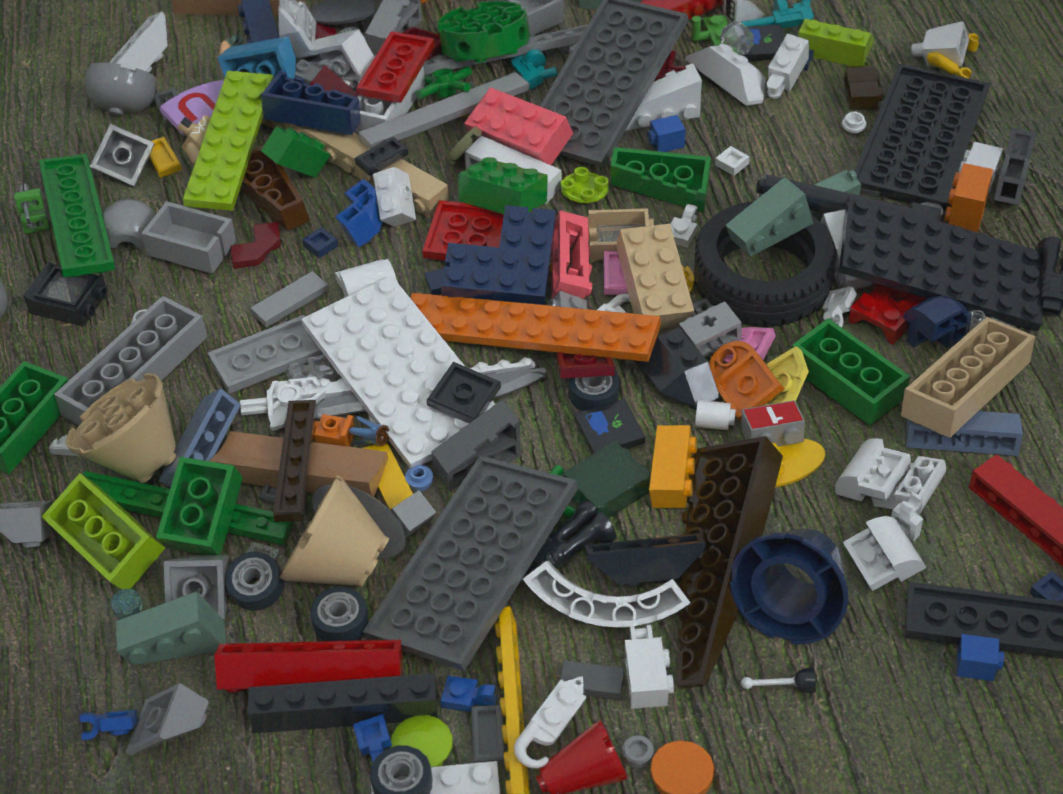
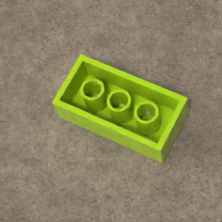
[42,473,166,592]

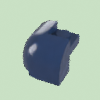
[903,295,971,349]

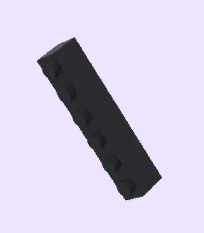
[248,673,438,734]

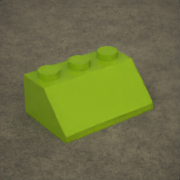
[798,19,874,66]

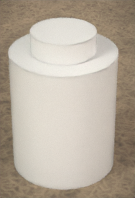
[695,400,736,430]

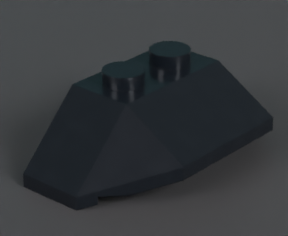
[634,327,720,411]
[585,533,706,587]

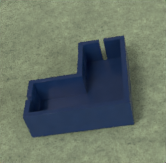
[441,205,556,305]

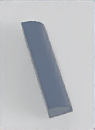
[906,411,1023,456]

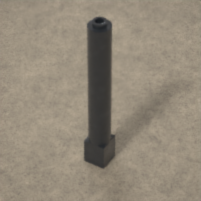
[756,174,941,221]

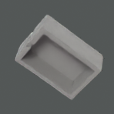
[490,0,564,37]
[141,201,236,274]

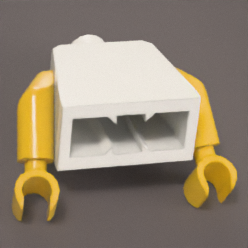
[912,21,979,79]

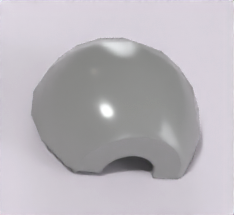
[102,199,156,249]

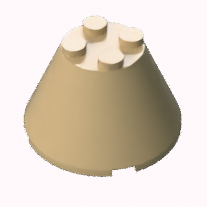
[66,373,177,483]
[280,475,389,588]

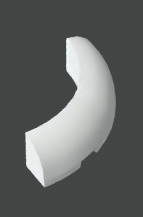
[523,561,690,627]

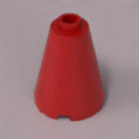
[536,720,628,794]

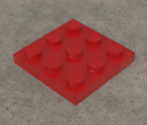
[422,200,504,261]

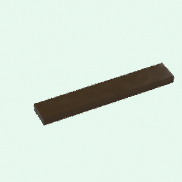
[273,400,317,522]

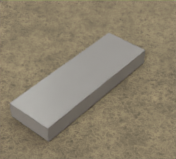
[250,271,328,328]

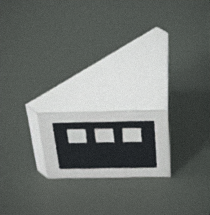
[723,0,764,28]

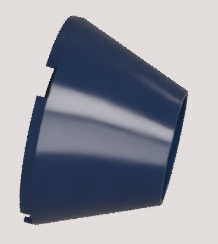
[730,528,848,644]

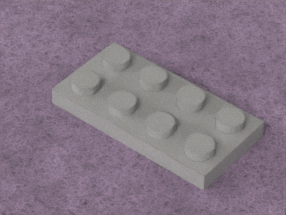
[208,315,325,394]

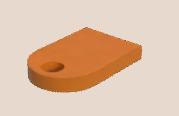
[709,341,785,421]

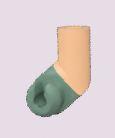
[219,35,243,55]

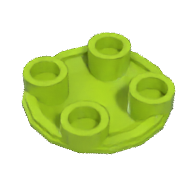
[560,167,609,203]
[391,715,453,767]

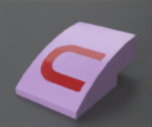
[160,80,224,136]

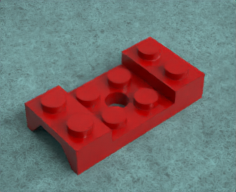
[848,284,927,345]

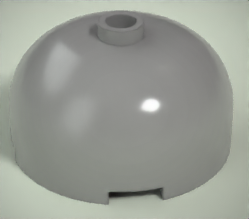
[85,62,157,116]

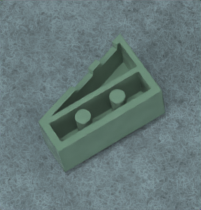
[726,177,813,257]
[116,591,226,665]

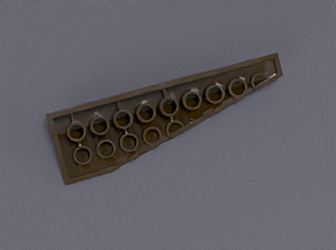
[676,436,783,689]

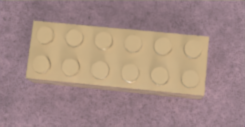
[901,317,1035,438]

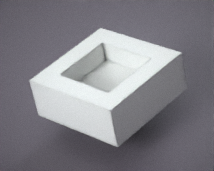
[715,146,750,176]

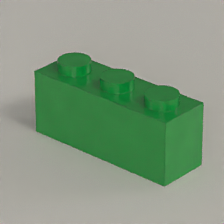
[261,126,331,178]

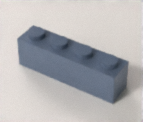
[159,388,241,488]

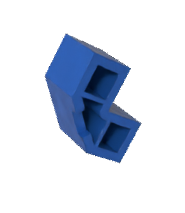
[335,179,383,247]

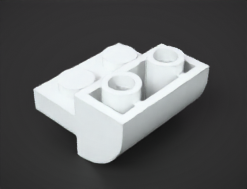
[335,259,397,297]
[835,438,911,501]
[871,456,946,515]
[843,516,926,591]

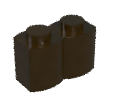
[844,65,883,109]

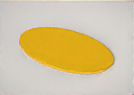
[772,439,825,487]

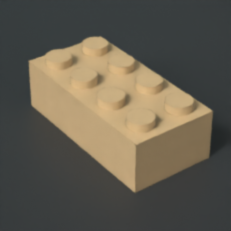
[616,224,694,331]

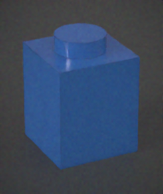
[647,115,686,152]
[956,634,1004,681]

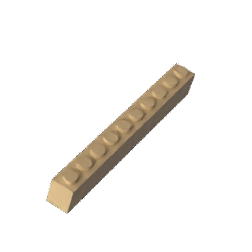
[261,118,449,218]

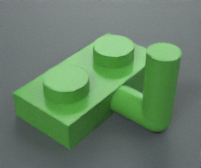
[691,15,737,49]

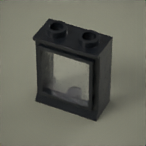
[24,261,108,327]

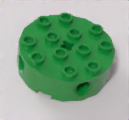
[437,1,530,63]

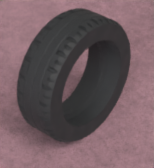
[694,201,836,327]

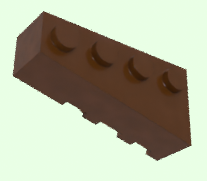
[240,144,310,231]

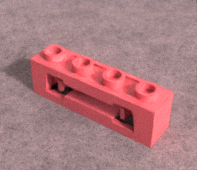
[551,211,592,299]

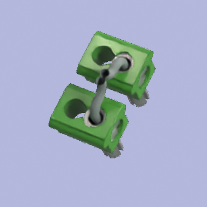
[15,184,50,234]

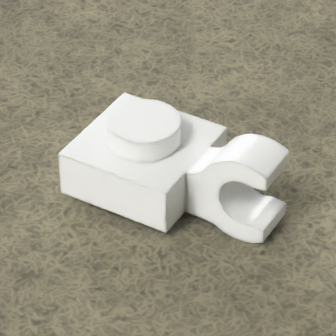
[670,204,697,248]
[823,286,857,327]
[891,492,923,542]

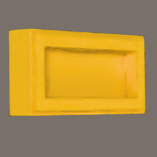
[148,137,182,178]

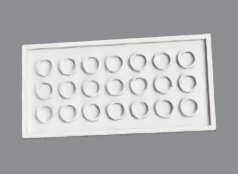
[301,275,495,468]

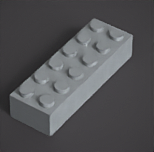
[54,296,207,425]

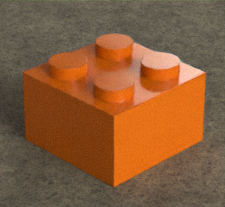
[944,163,993,233]

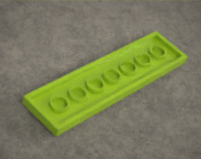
[183,71,274,211]

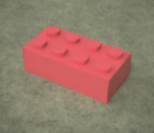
[464,87,573,165]

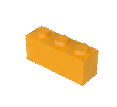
[649,425,697,508]

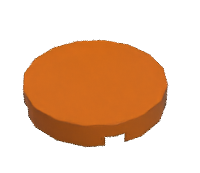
[650,740,714,794]

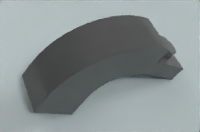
[994,128,1037,205]

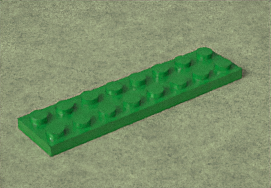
[39,154,115,278]

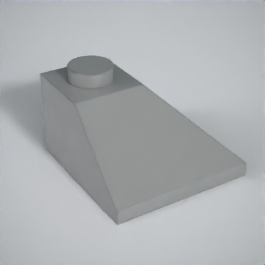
[90,124,155,187]
[0,500,53,547]
[164,555,229,619]
[125,683,209,755]

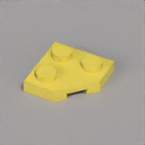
[765,346,809,405]

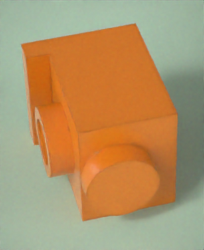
[313,414,355,447]

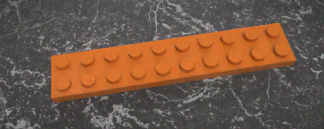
[410,293,661,362]

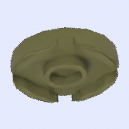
[444,126,482,167]

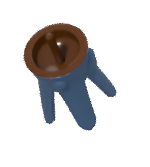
[349,416,390,446]

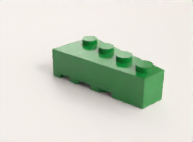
[611,147,711,213]

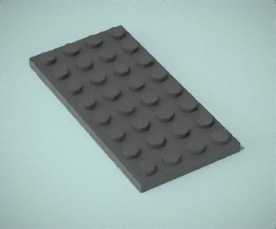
[540,0,689,168]
[363,455,579,671]

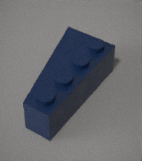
[237,0,279,44]
[261,71,361,135]

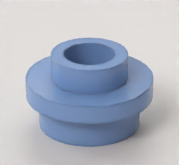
[405,465,433,492]

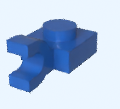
[440,676,498,712]
[80,710,138,740]
[353,714,392,762]

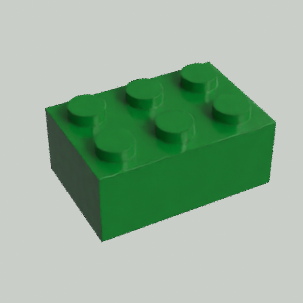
[459,157,548,214]
[156,457,243,555]

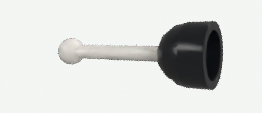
[741,668,816,693]

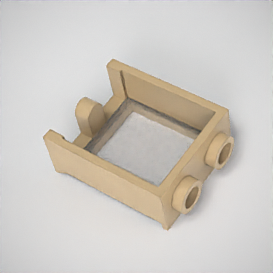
[588,209,654,263]

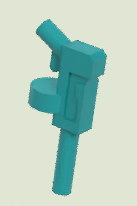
[740,0,814,29]
[510,49,558,90]

